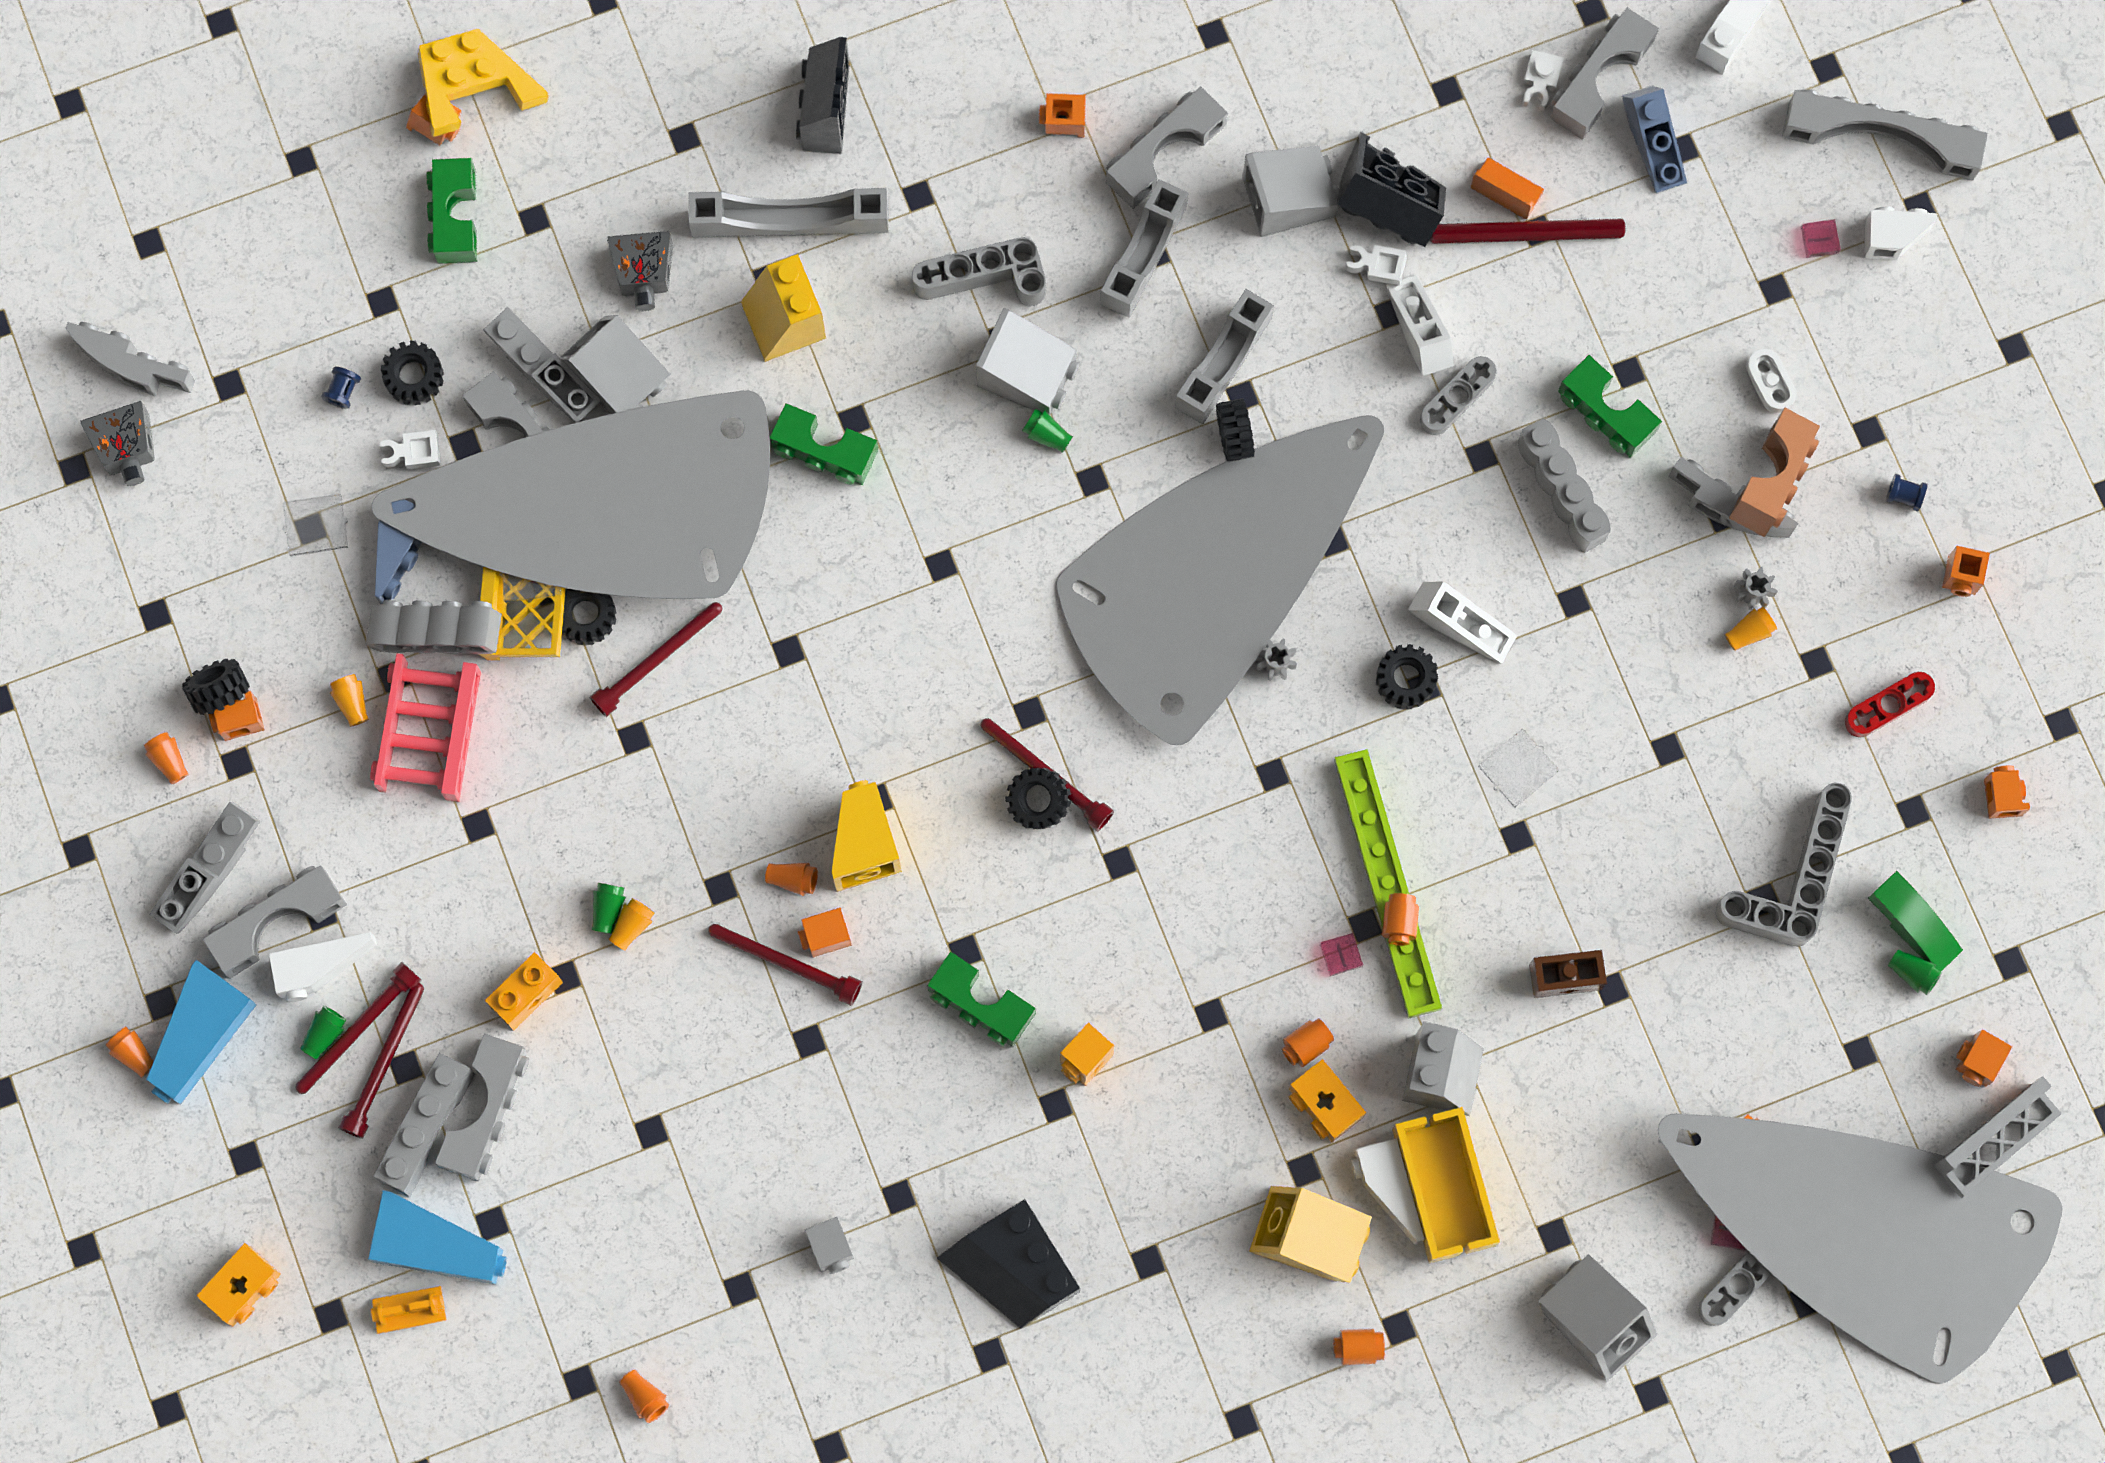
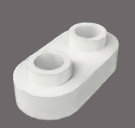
[1746,349,1796,413]

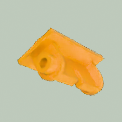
[371,1286,447,1334]

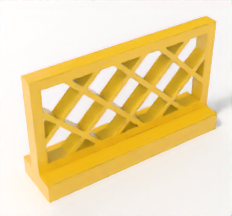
[479,566,566,660]

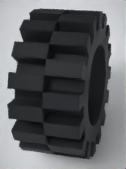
[381,341,444,405]
[1216,398,1255,462]
[562,588,617,645]
[1376,644,1438,709]
[182,658,250,715]
[1005,768,1071,829]

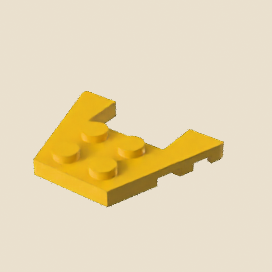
[418,29,549,137]

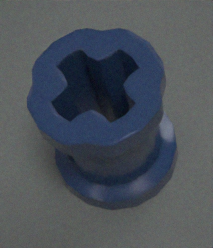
[321,366,361,409]
[1886,473,1928,512]

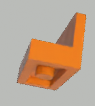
[1470,157,1544,220]

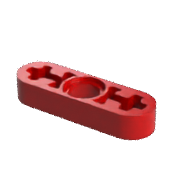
[1845,672,1935,738]

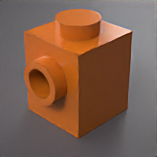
[1942,546,1990,597]
[1955,1029,2013,1087]

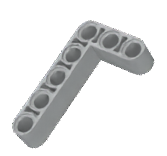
[1715,782,1852,947]

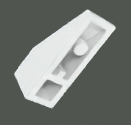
[1695,0,1771,74]
[1386,275,1454,376]
[1408,581,1517,664]
[269,932,377,1002]
[1350,1139,1425,1245]

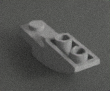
[483,307,601,423]
[66,322,195,396]
[1669,457,1799,538]
[149,802,260,934]

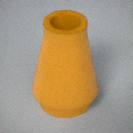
[1724,607,1777,651]
[330,674,369,727]
[608,898,655,951]

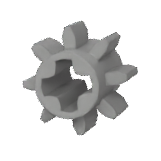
[1734,567,1778,610]
[1257,638,1297,681]

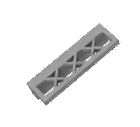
[1934,1076,2062,1198]

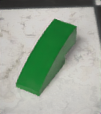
[1868,871,1963,971]

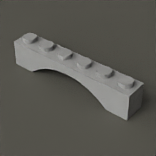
[1782,89,1988,180]
[689,188,889,237]

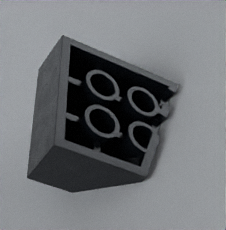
[796,37,850,154]
[1337,131,1446,247]
[937,1199,1080,1329]

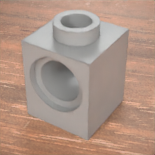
[805,1217,854,1274]

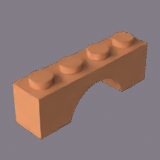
[1729,407,1820,537]

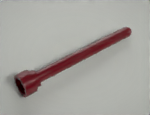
[589,602,723,717]
[980,718,1115,832]
[708,924,863,1006]
[295,962,422,1094]
[338,983,424,1139]

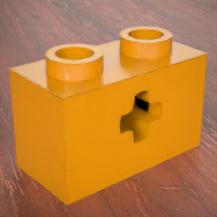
[485,952,563,1031]
[1060,1022,1114,1086]
[1288,1059,1366,1142]
[196,1243,281,1327]

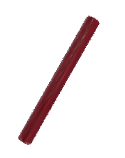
[1430,219,1626,244]

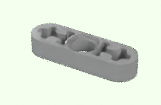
[1420,356,1496,435]
[1698,1251,1772,1326]

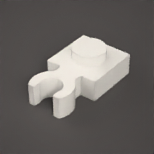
[1523,50,1564,111]
[1346,245,1407,286]
[380,430,440,469]

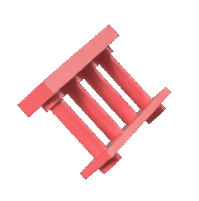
[370,653,481,802]

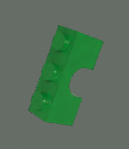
[427,158,477,264]
[1558,355,1662,458]
[770,403,879,485]
[927,951,1036,1047]

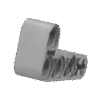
[912,237,1046,306]

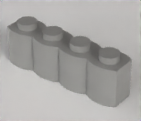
[1518,418,1611,553]
[366,600,502,654]

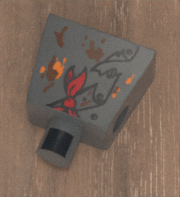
[607,231,673,311]
[80,401,155,486]

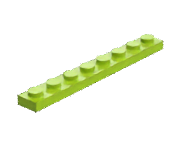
[1334,749,1442,1019]

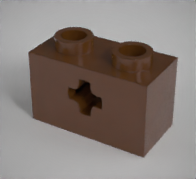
[1529,950,1607,998]

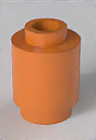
[1382,893,1419,946]
[1281,1018,1334,1067]
[1333,1329,1385,1365]

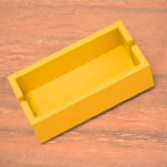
[1392,1107,1500,1264]

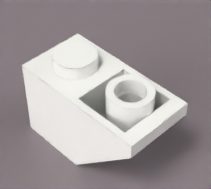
[1864,207,1937,260]

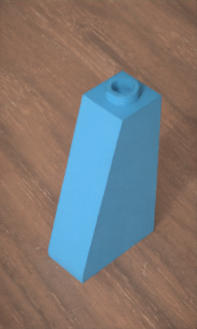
[147,960,257,1104]
[368,1190,507,1285]

